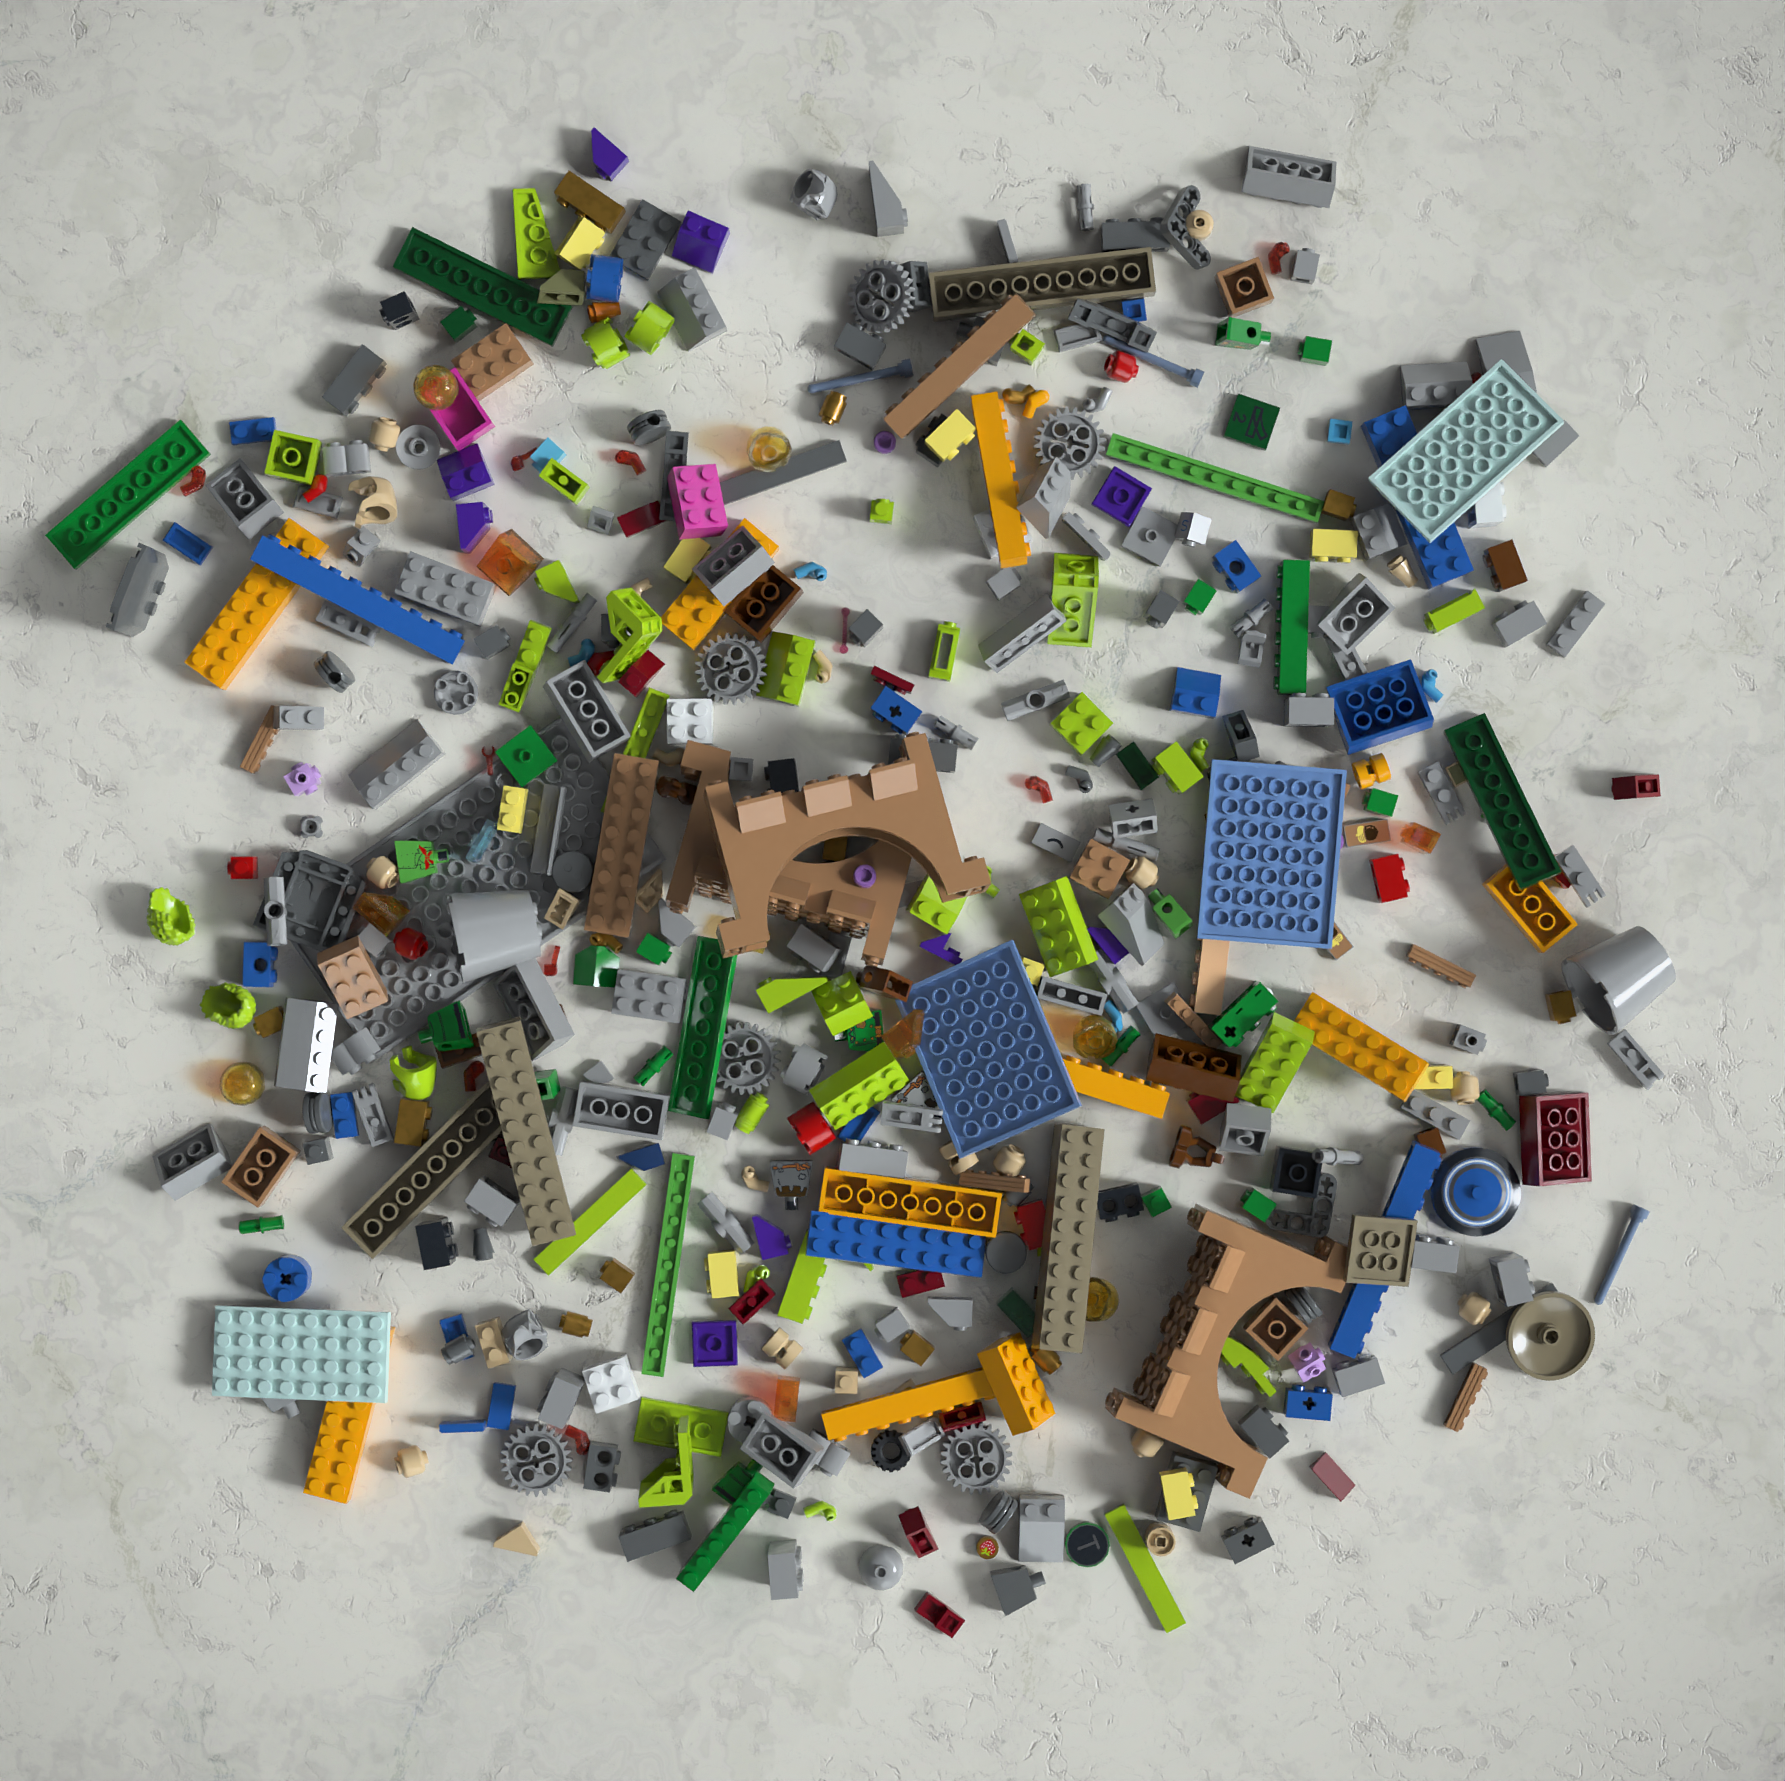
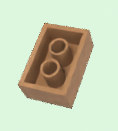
[451,323,534,401]
[317,936,388,1019]
[222,1125,301,1208]

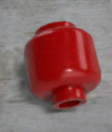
[1104,351,1139,383]
[393,927,428,960]

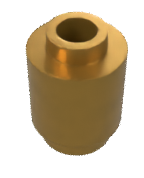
[818,391,847,426]
[559,1311,593,1338]
[1030,1348,1062,1375]

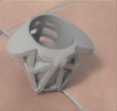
[790,169,838,220]
[502,1309,548,1360]

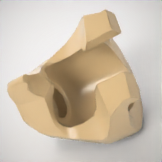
[348,476,397,529]

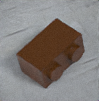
[1482,539,1528,592]

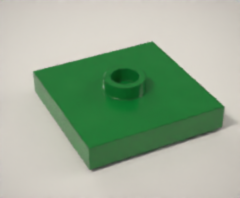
[495,725,558,788]

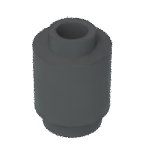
[1001,1183,1034,1207]
[441,1334,476,1365]

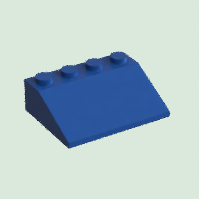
[1326,659,1434,755]

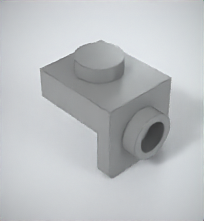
[343,526,381,567]
[1238,630,1266,668]

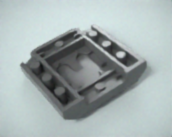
[106,543,169,637]
[253,850,366,952]

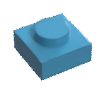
[1327,419,1353,445]

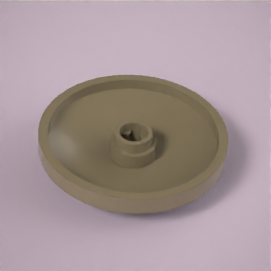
[1506,1291,1595,1381]

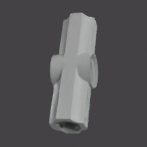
[1001,679,1070,721]
[264,877,288,946]
[1089,948,1139,1014]
[549,1086,579,1156]
[698,1192,755,1255]

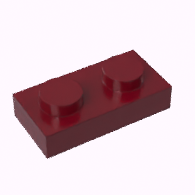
[871,666,915,695]
[896,1270,945,1298]

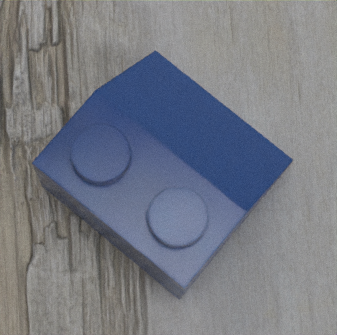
[1169,667,1221,719]

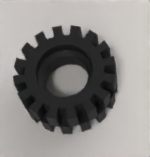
[871,1430,910,1472]

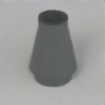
[1089,734,1122,767]
[473,1228,495,1261]

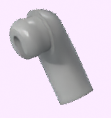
[1082,387,1113,413]

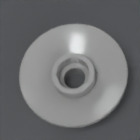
[396,425,441,470]

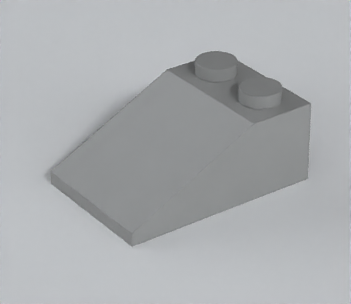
[869,161,908,237]
[1476,331,1537,393]
[205,458,284,540]
[1317,573,1395,655]
[1098,883,1164,966]
[740,1412,824,1489]
[1018,1494,1065,1562]

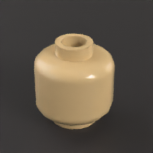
[1186,210,1214,241]
[369,417,400,451]
[366,856,400,889]
[1125,856,1159,889]
[1450,1071,1480,1105]
[993,1144,1026,1177]
[1457,1292,1492,1325]
[1131,1428,1164,1458]
[394,1445,429,1478]

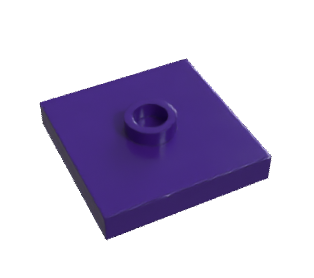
[1091,466,1152,527]
[692,1320,738,1367]

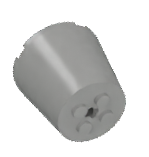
[445,890,542,983]
[1561,926,1676,1035]

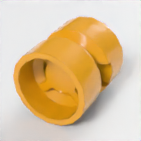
[1351,753,1391,790]

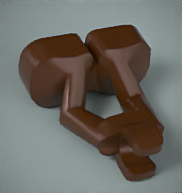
[656,775,697,805]
[1169,1125,1224,1169]

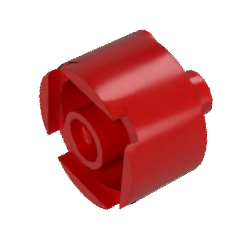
[787,1101,836,1155]

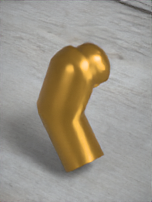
[1002,384,1036,405]
[589,932,623,953]

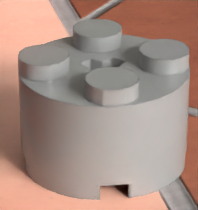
[780,1044,828,1095]
[728,1396,773,1444]

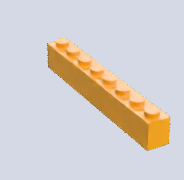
[971,391,1031,568]
[821,1367,996,1442]

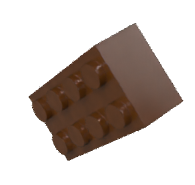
[1146,1033,1242,1102]

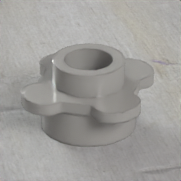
[300,816,323,838]

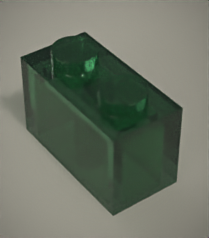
[996,1287,1035,1338]

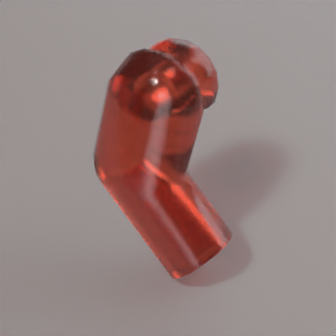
[1268,242,1290,275]
[615,450,647,476]
[180,465,206,497]
[564,1424,590,1455]

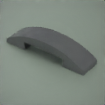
[1068,298,1157,353]
[659,430,689,521]

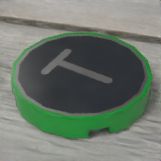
[1065,1522,1110,1568]

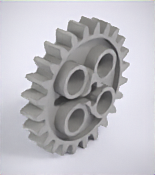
[848,259,915,333]
[1033,407,1106,480]
[695,633,767,705]
[717,1022,781,1095]
[940,1422,1012,1495]
[500,1423,573,1497]

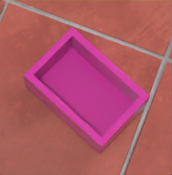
[418,367,495,451]
[667,464,728,540]

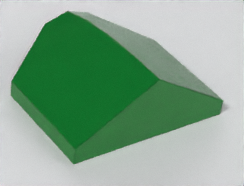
[573,945,620,988]

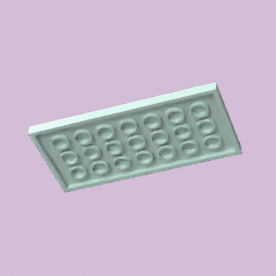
[1368,359,1564,543]
[212,1305,391,1403]

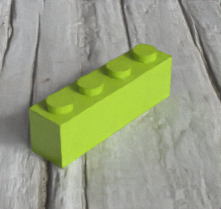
[778,1229,827,1324]

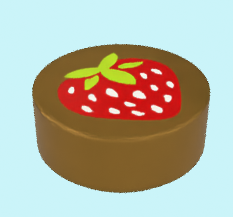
[976,1536,999,1559]

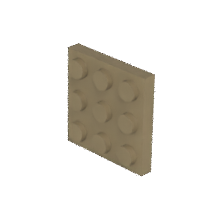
[1343,1214,1418,1287]

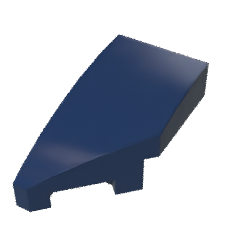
[616,1143,665,1171]

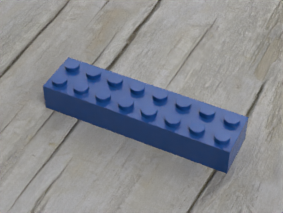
[1361,405,1474,590]

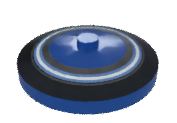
[1430,1147,1521,1237]

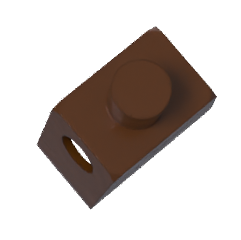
[856,965,913,1002]

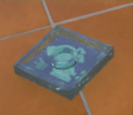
[466,819,498,863]

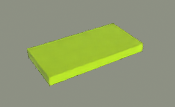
[633,1397,729,1457]

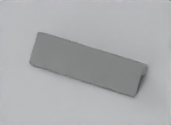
[978,593,1067,673]
[530,784,567,875]

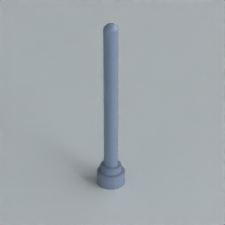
[1103,335,1204,388]
[808,359,914,393]
[1594,1204,1650,1305]

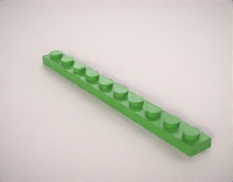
[1106,433,1325,523]
[641,1153,695,1377]

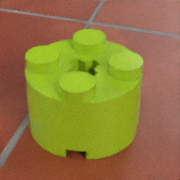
[624,301,675,355]
[581,317,630,369]

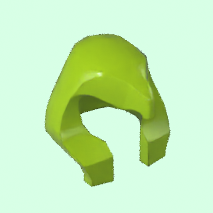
[389,1045,437,1100]

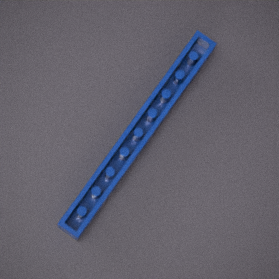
[250,534,465,665]
[1328,1141,1442,1359]

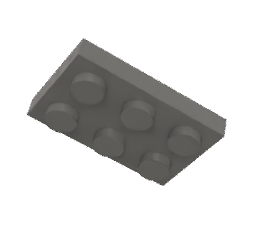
[610,199,681,280]

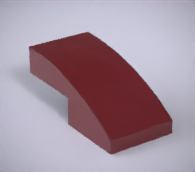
[617,500,666,538]
[914,1591,965,1638]

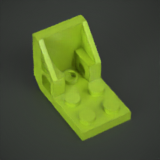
[1047,553,1099,648]
[597,587,662,683]
[638,1415,694,1508]

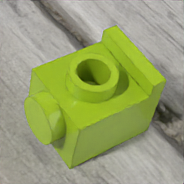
[1009,329,1045,365]
[870,498,894,525]

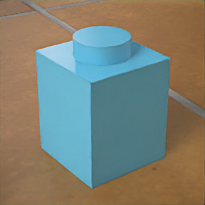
[530,438,566,473]

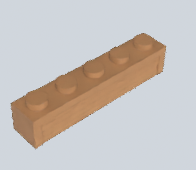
[240,705,279,774]
[1406,944,1476,988]
[1164,992,1223,1049]
[959,1169,1030,1193]
[1443,1362,1488,1432]

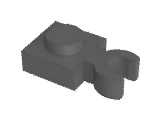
[762,1489,797,1519]

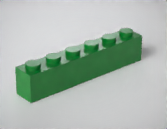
[1273,560,1310,695]
[676,1471,775,1592]

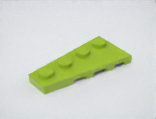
[512,188,561,279]

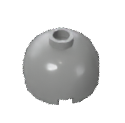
[859,1544,903,1591]

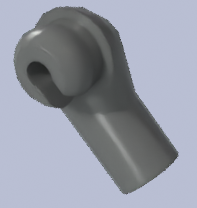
[1065,765,1093,793]

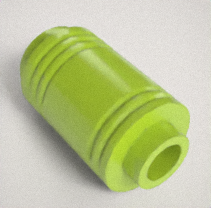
[734,1092,770,1134]

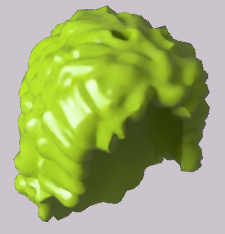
[146,887,196,946]
[199,982,256,1029]

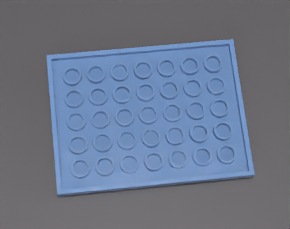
[1197,759,1347,949]
[895,940,1082,1159]

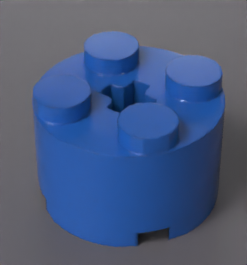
[586,254,623,302]
[262,1255,312,1302]

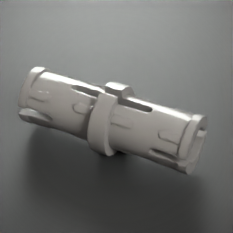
[1076,184,1094,231]
[1230,599,1273,637]
[934,715,979,750]

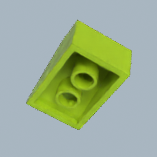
[905,874,967,934]
[756,977,829,1014]

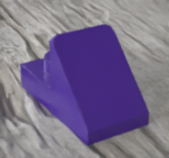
[919,933,963,965]

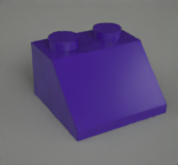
[672,210,730,274]
[437,443,495,501]
[456,502,493,554]

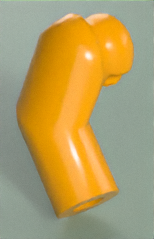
[1022,390,1050,418]

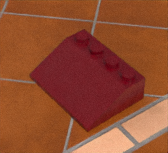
[1519,1093,1592,1187]

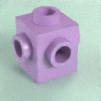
[283,762,322,797]
[1288,1342,1326,1383]

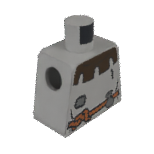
[891,1071,943,1126]

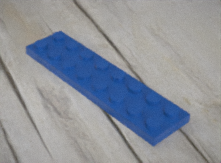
[805,1211,986,1278]

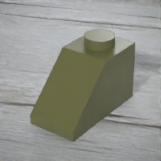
[537,269,585,306]

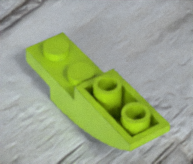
[498,620,552,712]
[1220,1335,1277,1397]

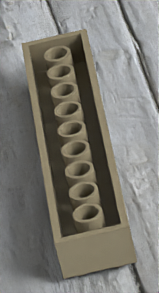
[929,247,1156,322]
[476,1016,576,1247]
[341,1081,502,1259]
[1031,1124,1105,1353]

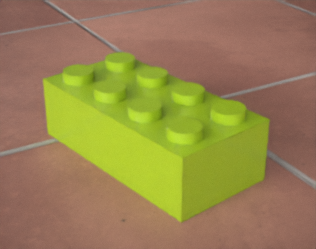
[1019,876,1098,977]
[1235,1012,1315,1113]
[809,1042,910,1130]

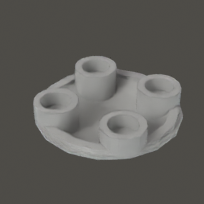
[434,671,478,715]

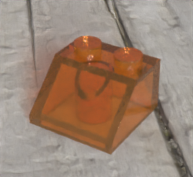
[476,529,544,596]

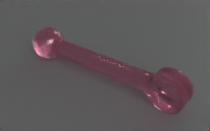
[840,607,850,654]

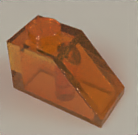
[1400,822,1441,855]
[353,892,410,937]
[881,1009,925,1059]
[774,1375,800,1422]

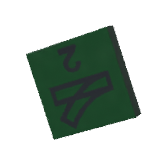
[1223,393,1280,451]

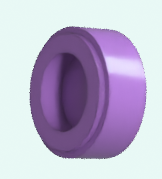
[874,431,896,454]
[853,865,876,888]

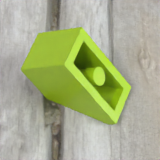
[539,458,590,505]
[534,560,580,604]

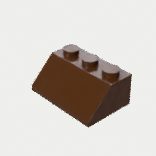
[724,565,804,643]

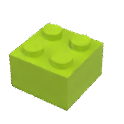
[265,430,322,486]
[1049,692,1113,756]
[1151,741,1204,795]
[811,971,873,1036]

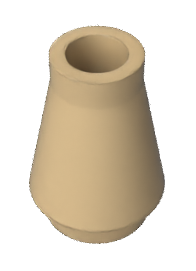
[1387,554,1418,588]

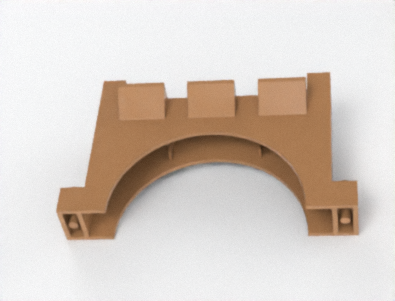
[703,732,991,958]
[666,740,912,967]
[1105,1204,1348,1499]

